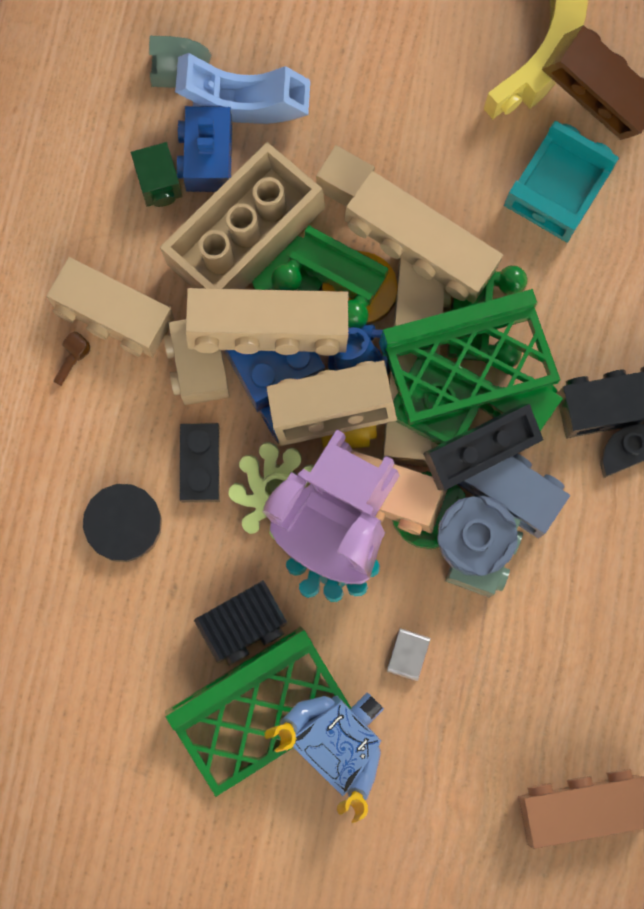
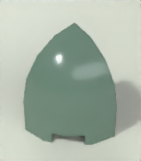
[149,35,212,88]

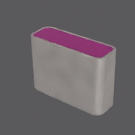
[387,628,431,681]

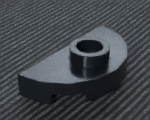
[600,424,644,478]

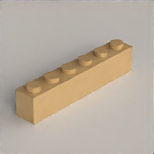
[382,257,451,467]

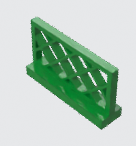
[379,289,561,425]
[165,626,351,797]

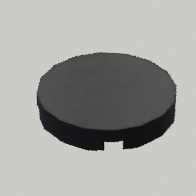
[83,484,162,562]

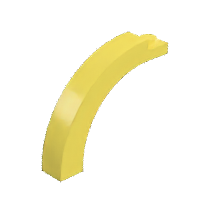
[483,0,588,119]

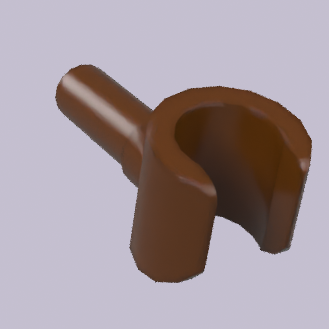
[53,331,90,386]

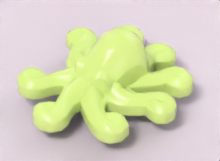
[228,442,315,540]

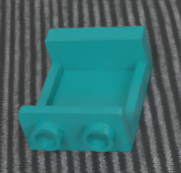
[504,121,619,243]

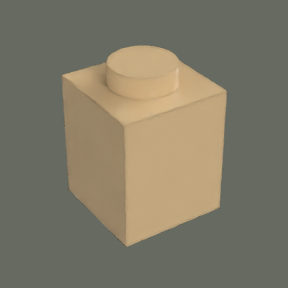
[316,145,375,207]

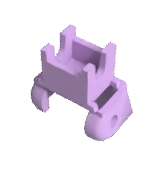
[263,430,400,584]

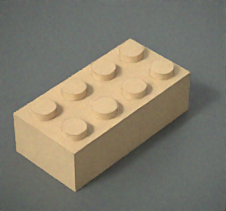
[160,142,325,289]

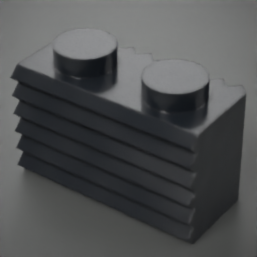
[194,580,288,666]

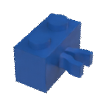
[177,106,232,192]

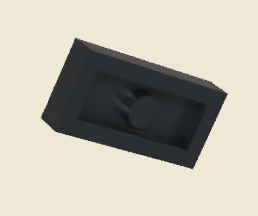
[180,423,220,503]

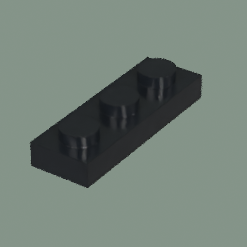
[423,404,544,490]

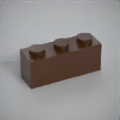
[541,25,644,140]

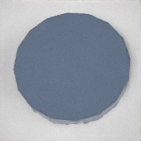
[437,496,518,576]

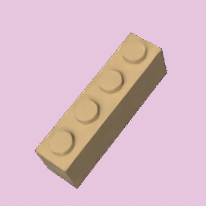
[345,171,503,304]
[186,288,348,356]

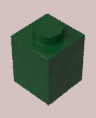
[130,142,182,207]

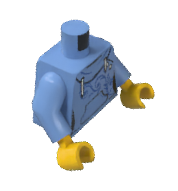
[265,692,384,824]

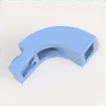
[175,53,310,124]

